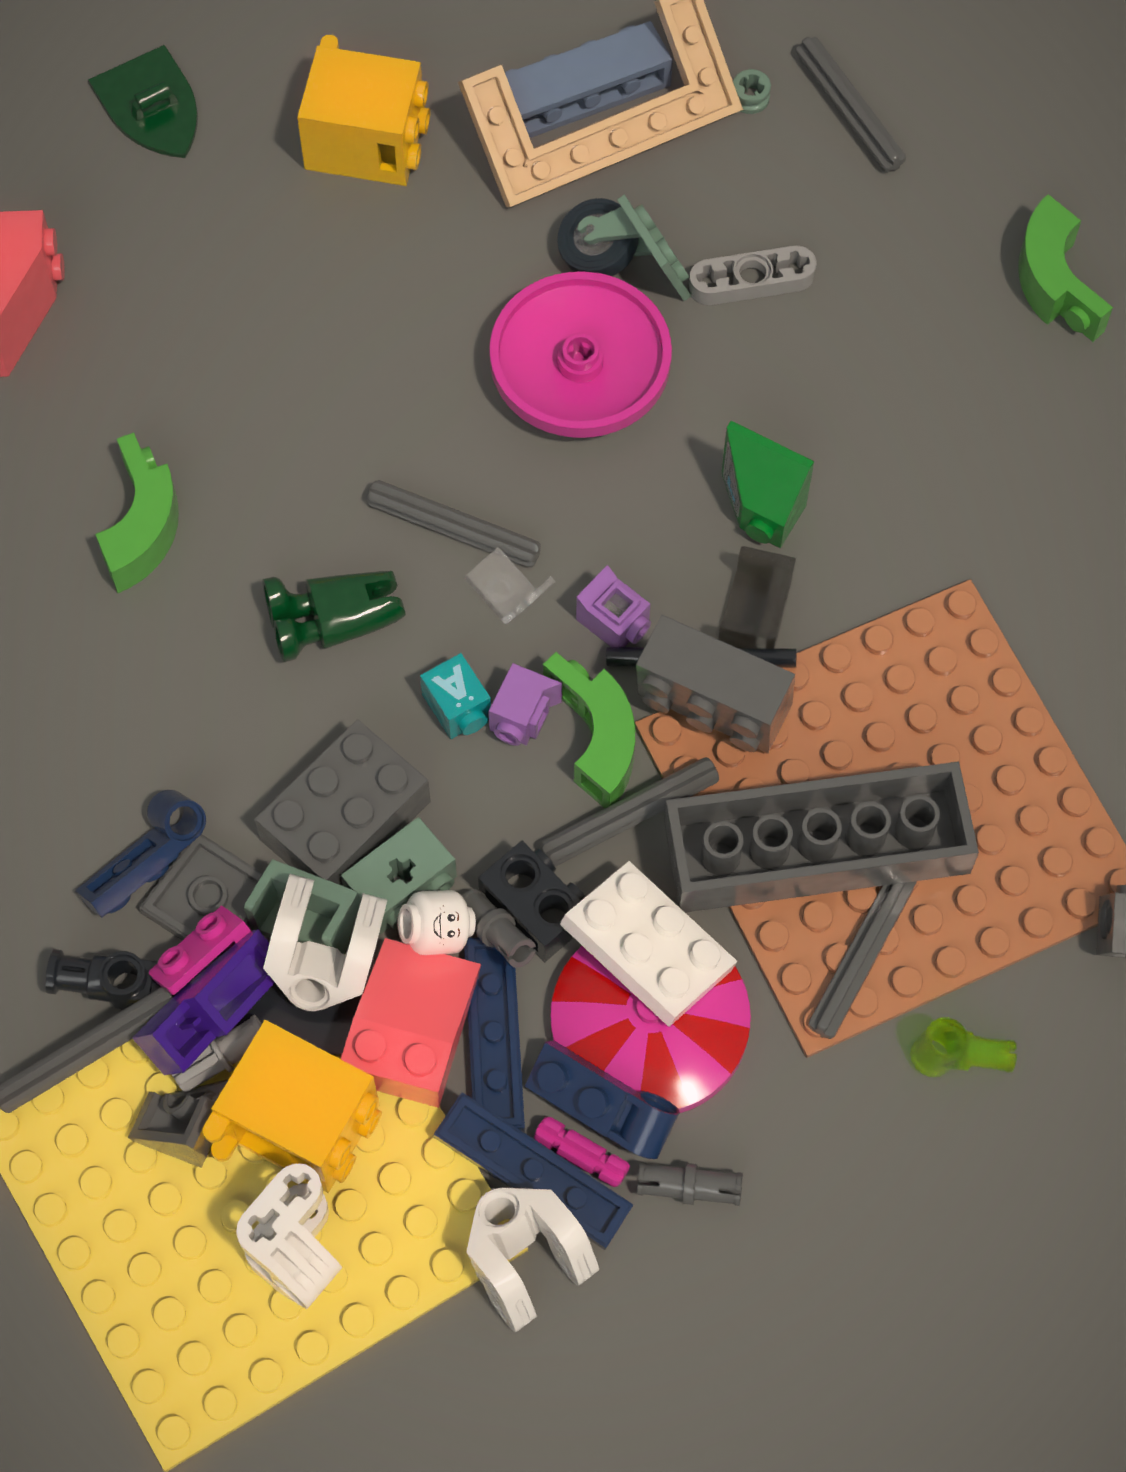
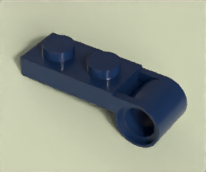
[75,790,206,918]
[525,1040,680,1159]

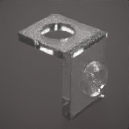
[465,548,556,625]

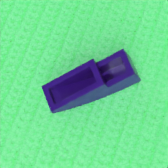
[132,929,275,1075]

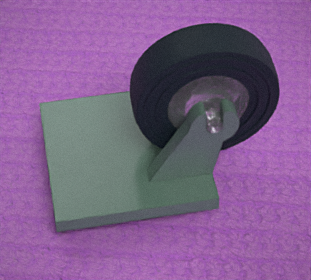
[557,194,691,301]

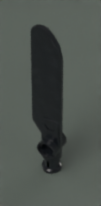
[45,949,365,1056]

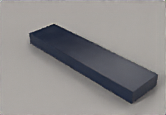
[465,938,525,1132]
[433,1092,633,1250]

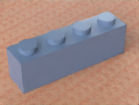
[505,21,673,138]

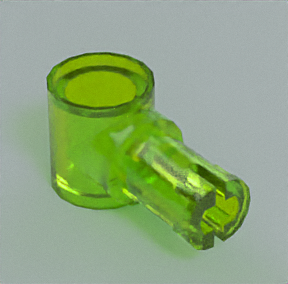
[910,1017,1017,1077]

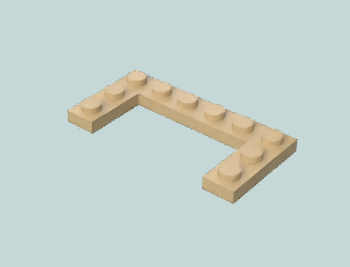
[458,0,743,207]

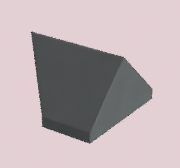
[128,1079,229,1168]

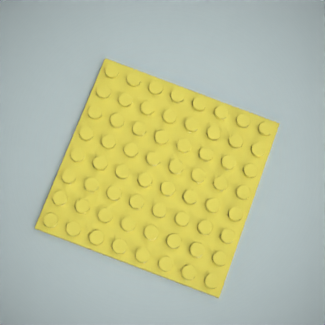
[0,954,528,1472]

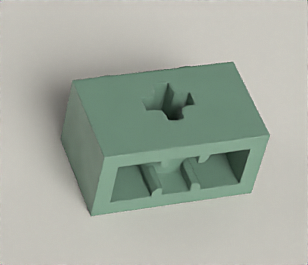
[341,817,457,935]

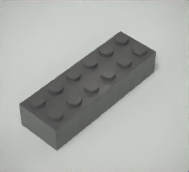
[664,761,979,912]

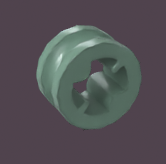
[733,69,771,114]

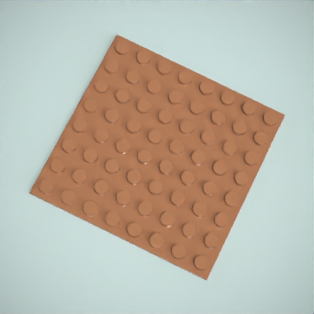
[635,579,1126,1058]

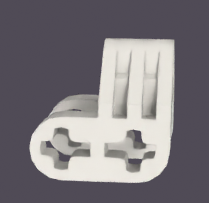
[263,874,387,1011]
[236,1163,342,1309]
[466,1188,599,1332]

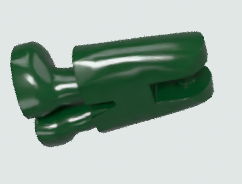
[262,571,406,662]

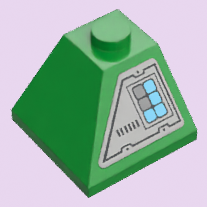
[721,421,814,549]

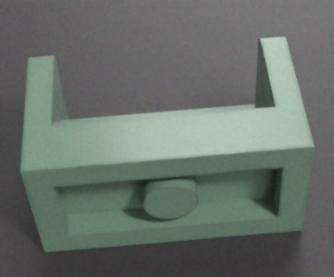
[244,859,361,954]

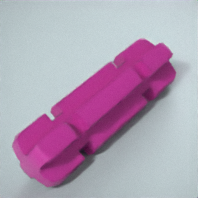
[534,1117,630,1187]

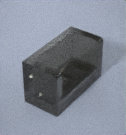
[718,546,796,648]

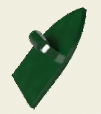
[88,45,198,158]

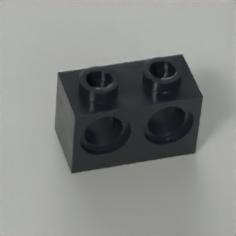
[478,840,586,963]

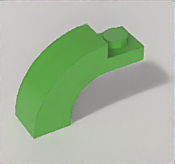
[1018,194,1113,342]
[95,432,179,593]
[543,652,635,808]

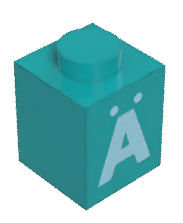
[420,653,491,740]

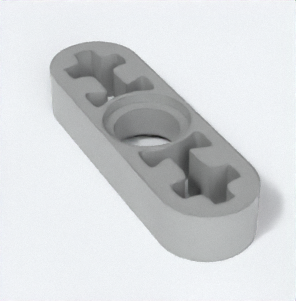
[689,245,817,305]

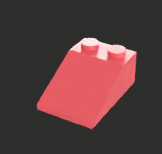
[0,210,65,377]
[341,938,481,1108]

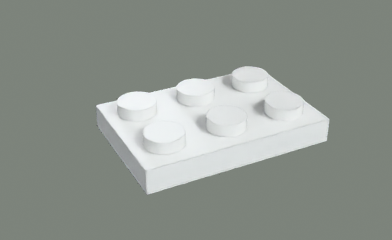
[560,861,737,1027]

